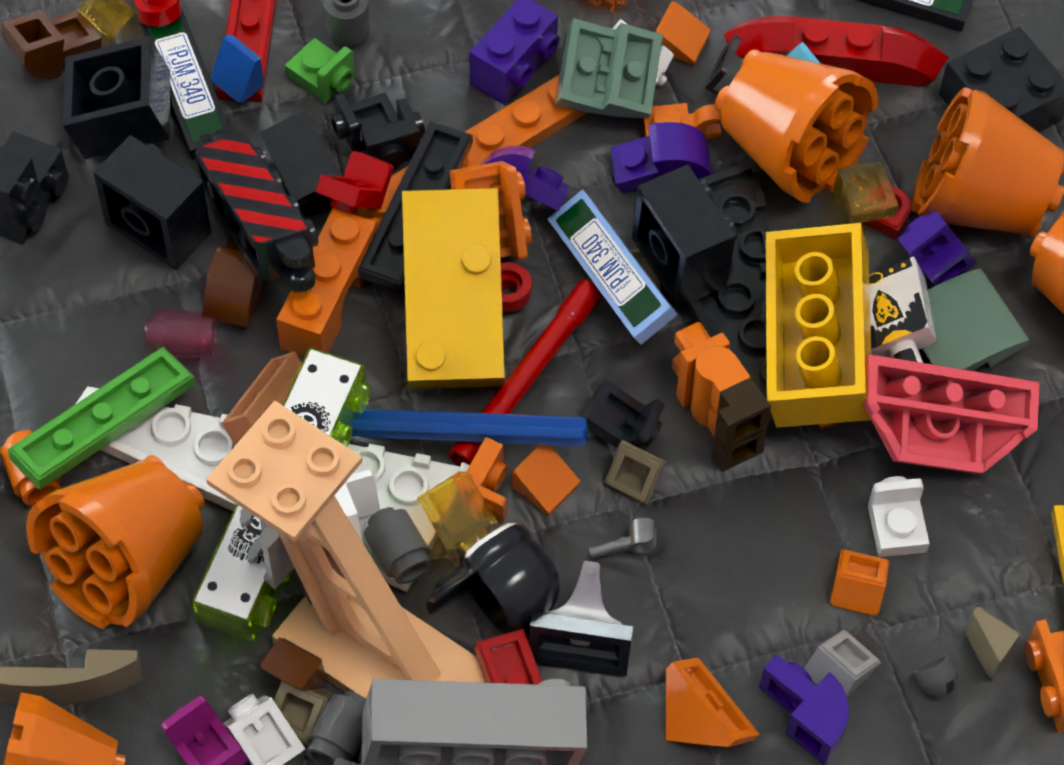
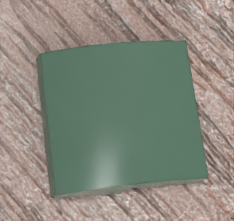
[555,18,663,118]
[922,268,1030,371]

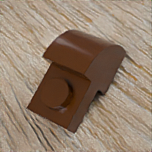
[1,9,102,79]
[202,236,264,327]

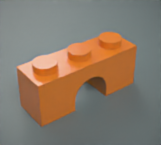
[276,208,377,358]

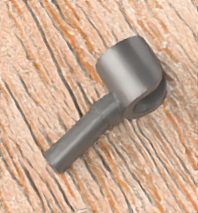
[589,518,656,559]

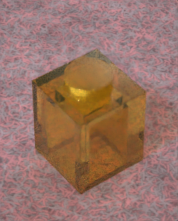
[417,472,499,553]

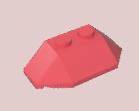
[863,354,1040,474]

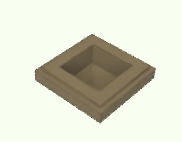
[604,440,666,505]

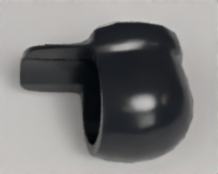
[426,523,560,634]

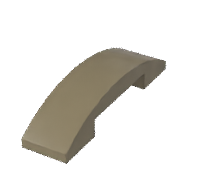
[0,649,144,706]

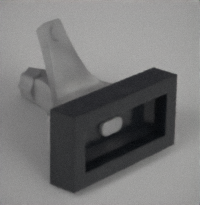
[528,561,634,676]

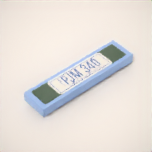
[547,189,678,344]

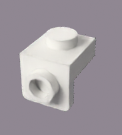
[334,470,380,542]

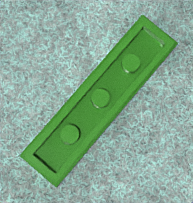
[8,347,194,490]

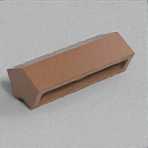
[222,351,304,445]

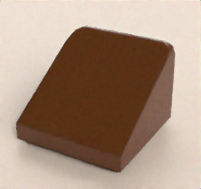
[261,637,327,691]

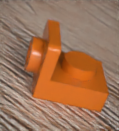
[459,437,508,523]

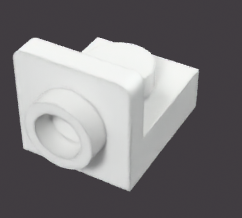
[868,476,930,557]
[223,694,305,765]

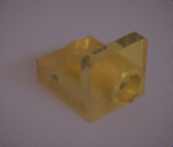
[832,161,898,224]

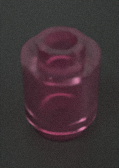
[145,309,216,359]

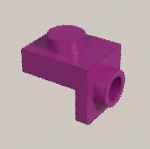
[161,695,249,765]

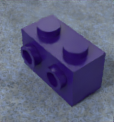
[469,0,560,106]

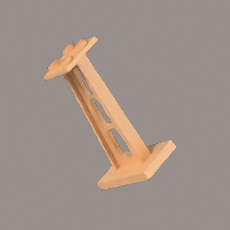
[206,401,486,699]

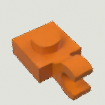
[642,103,722,139]

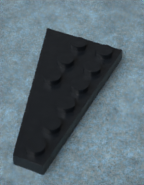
[634,159,776,430]

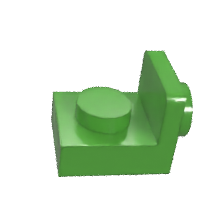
[285,38,355,104]

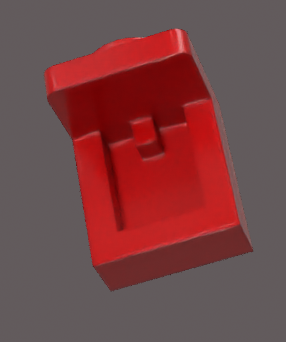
[315,151,394,214]

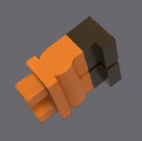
[672,322,771,472]

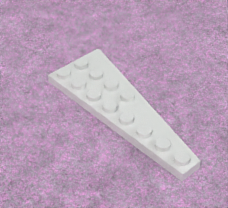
[76,386,470,592]

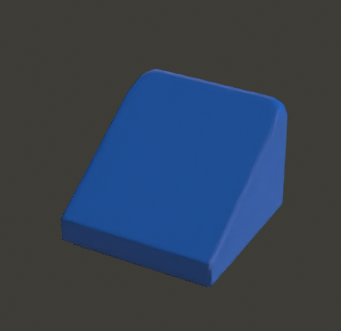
[211,34,264,103]

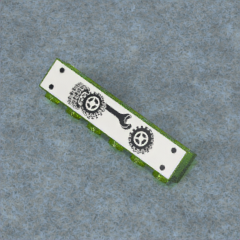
[191,347,371,641]

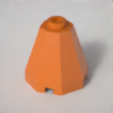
[3,692,126,765]

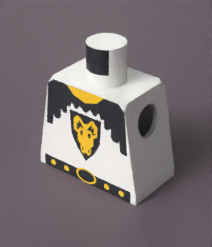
[869,256,936,363]

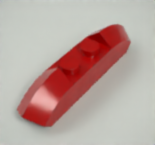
[724,16,949,87]

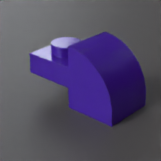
[611,122,712,193]
[480,146,570,211]
[898,211,977,286]
[759,654,849,765]

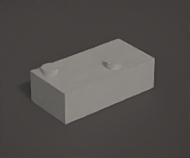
[361,678,587,765]

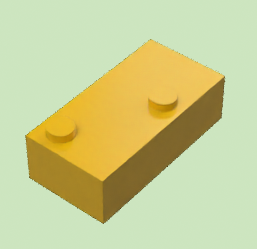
[402,188,505,389]
[766,223,872,428]

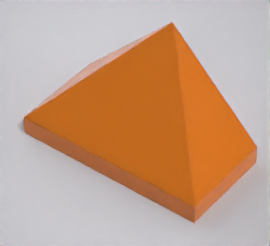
[665,657,760,747]

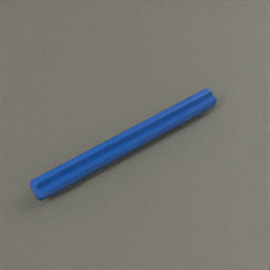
[330,408,588,446]

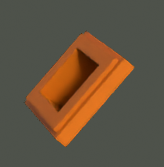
[656,1,711,66]
[512,444,581,516]
[830,549,889,615]

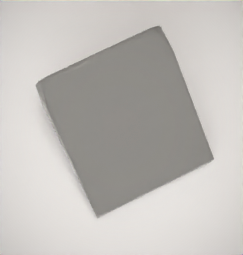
[804,630,881,697]

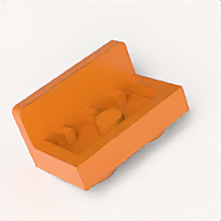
[449,161,532,260]

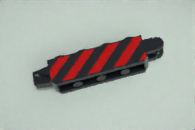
[195,129,318,293]

